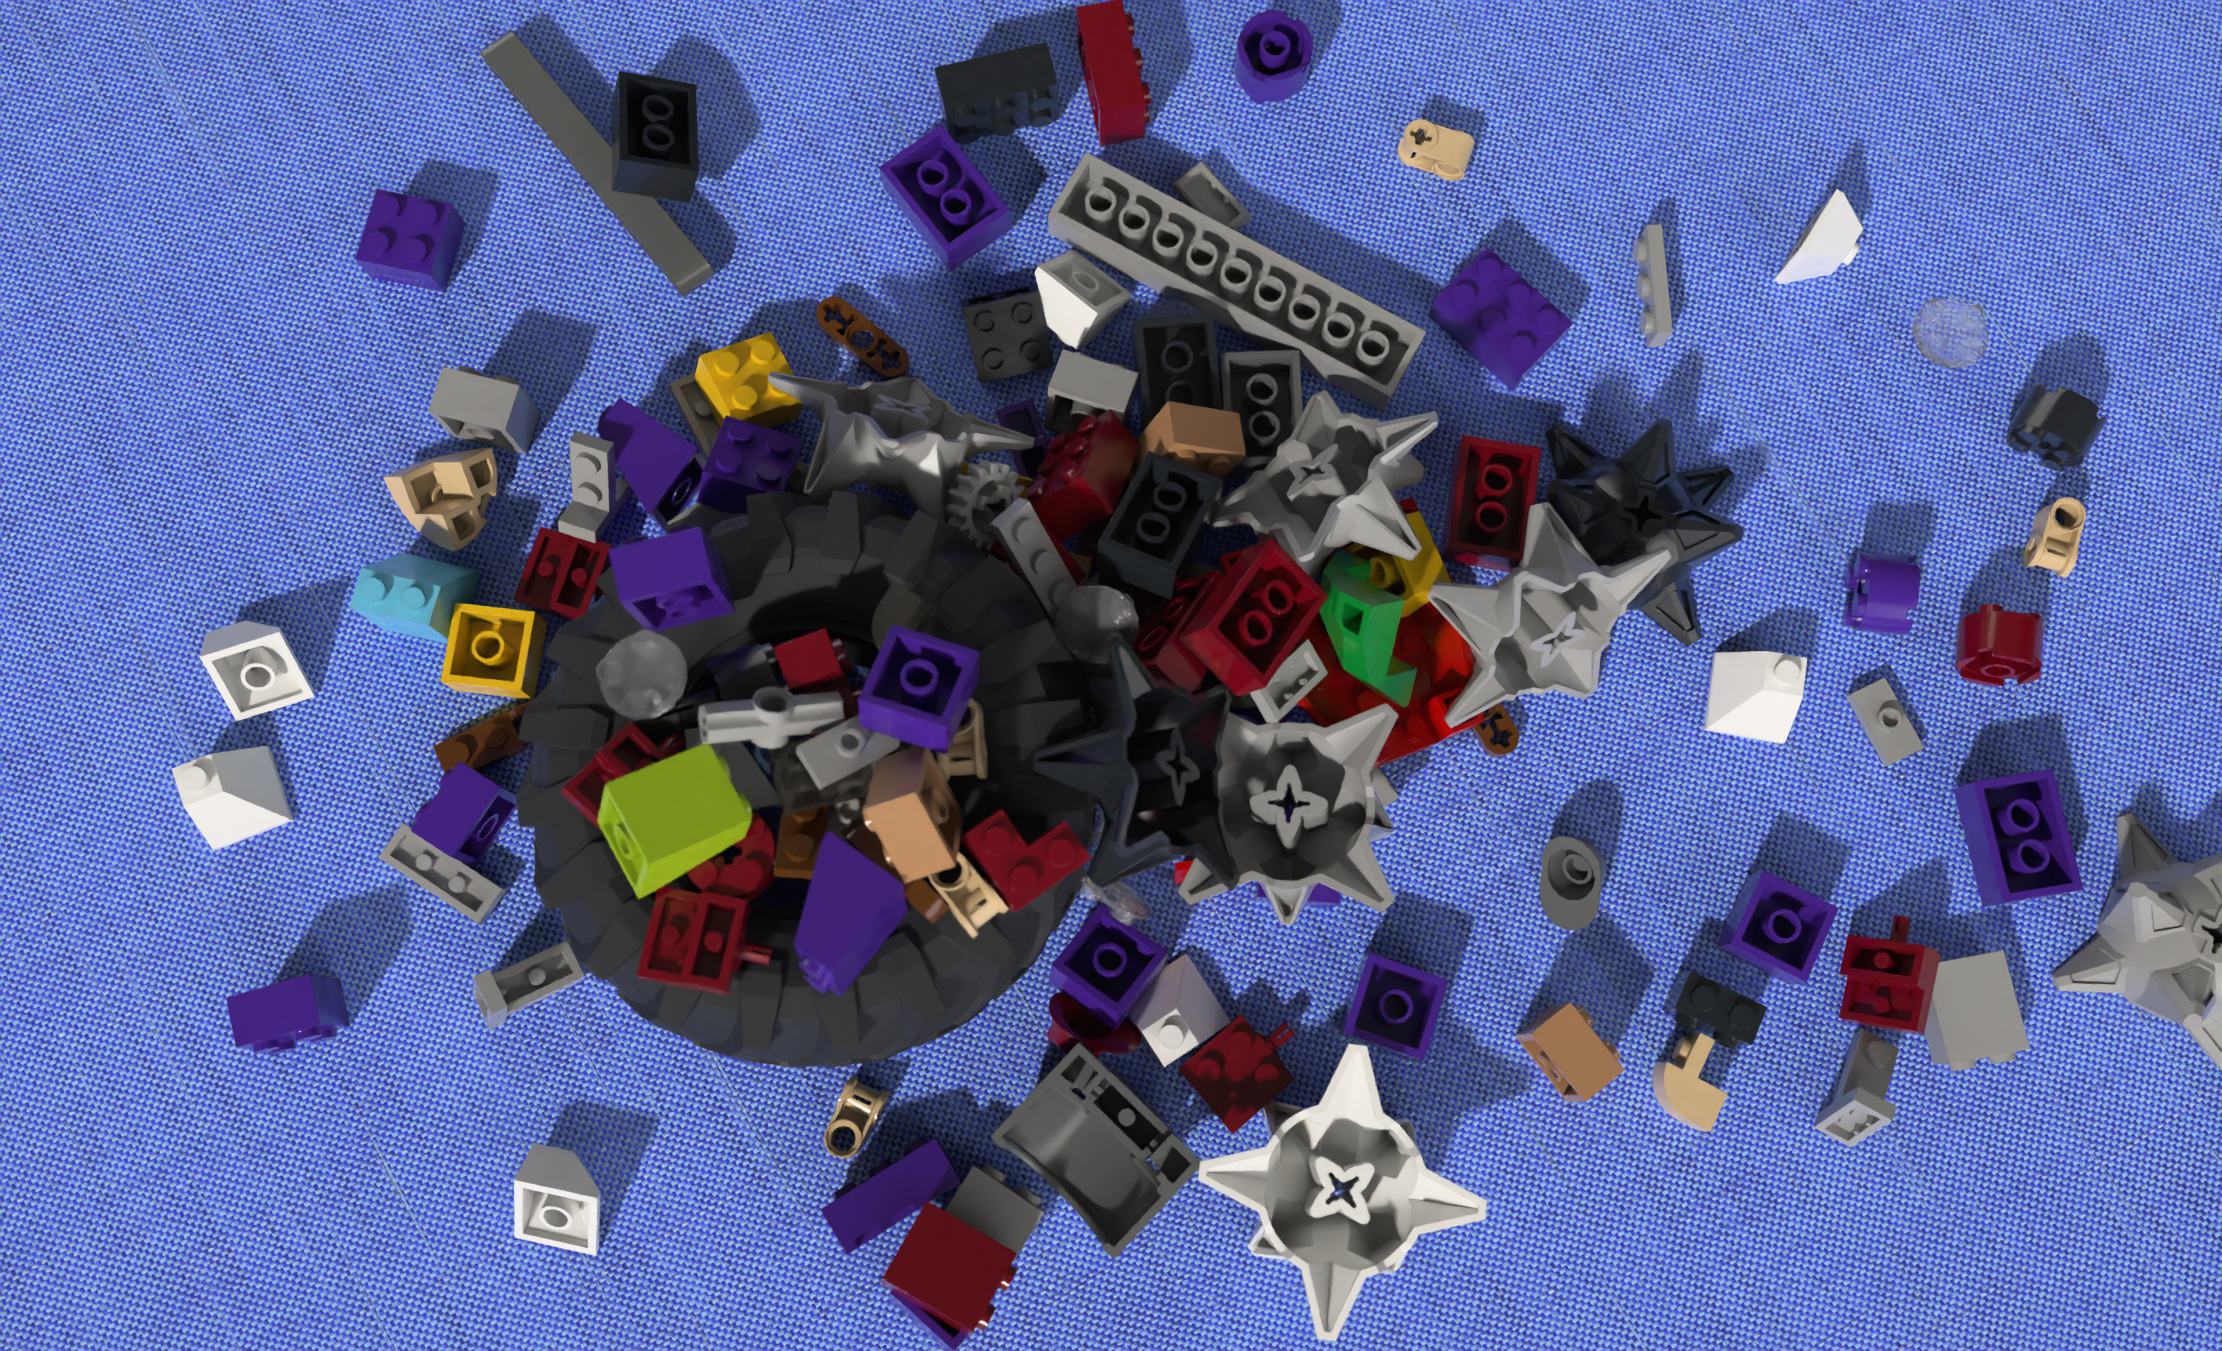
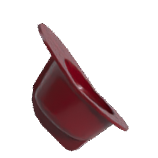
[1047,992,1141,1055]

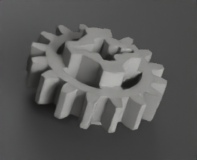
[946,460,1024,552]

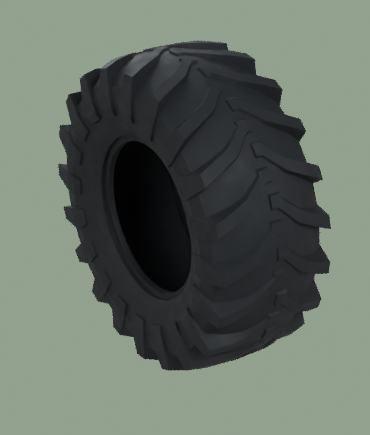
[516,490,1098,1068]

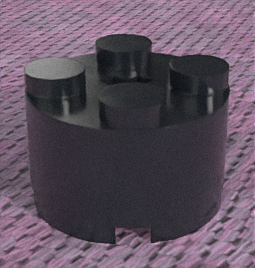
[2006,384,2107,472]
[707,641,793,744]

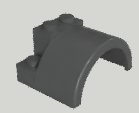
[991,1041,1204,1258]

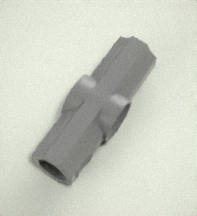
[698,687,844,749]

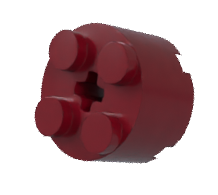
[1955,604,2044,686]
[687,812,778,901]

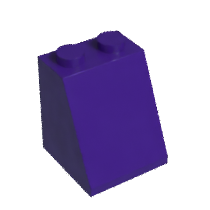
[596,397,706,533]
[794,831,908,997]

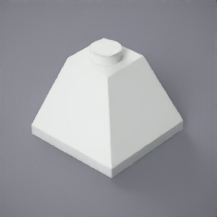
[1774,189,1863,284]
[1035,249,1132,349]
[200,620,315,721]
[1704,651,1807,744]
[172,746,294,850]
[1128,953,1231,1068]
[514,1143,600,1255]

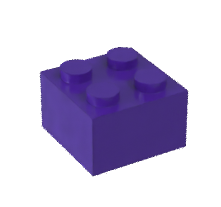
[355,189,465,293]
[697,415,803,513]
[858,624,979,755]
[411,761,517,867]
[1716,870,1839,985]
[1049,904,1168,1031]
[1338,953,1449,1061]
[226,974,350,1055]

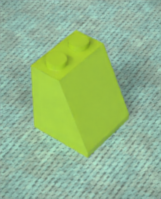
[597,744,752,899]

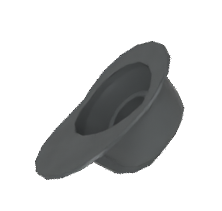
[1540,836,1607,930]

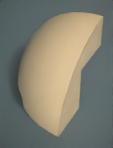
[383,448,497,551]

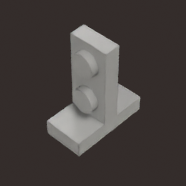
[558,431,631,544]
[1214,639,1328,723]
[472,940,585,1030]
[1814,1029,1899,1147]

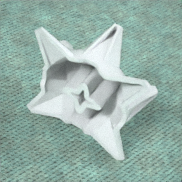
[1198,1044,1487,1341]

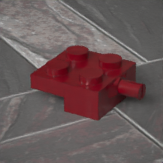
[513,526,614,620]
[560,722,686,832]
[636,886,773,996]
[1839,916,1941,1035]
[1178,1015,1295,1134]

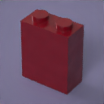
[881,1201,1018,1337]

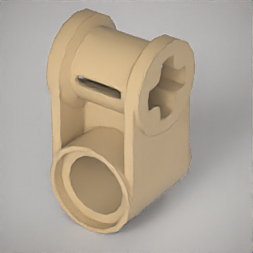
[1397,119,1475,181]
[2023,497,2086,578]
[937,698,988,781]
[928,852,1009,938]
[824,1074,890,1159]

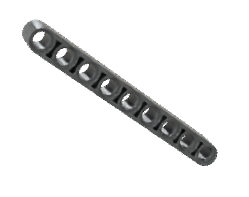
[479,30,715,297]

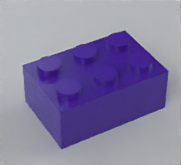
[879,124,1011,272]
[1428,247,1573,391]
[608,525,736,634]
[1954,769,2084,907]

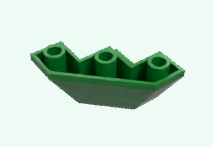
[1319,549,1417,707]

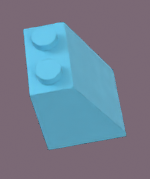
[349,553,481,644]

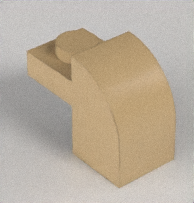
[1652,1033,1728,1132]

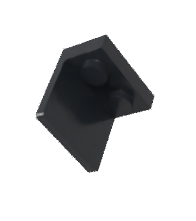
[960,284,1054,383]

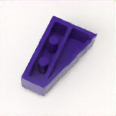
[821,1135,963,1255]

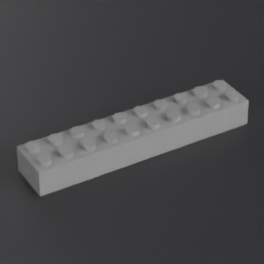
[1048,152,1426,412]

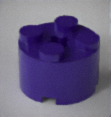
[1234,10,1313,103]
[1842,552,1920,635]

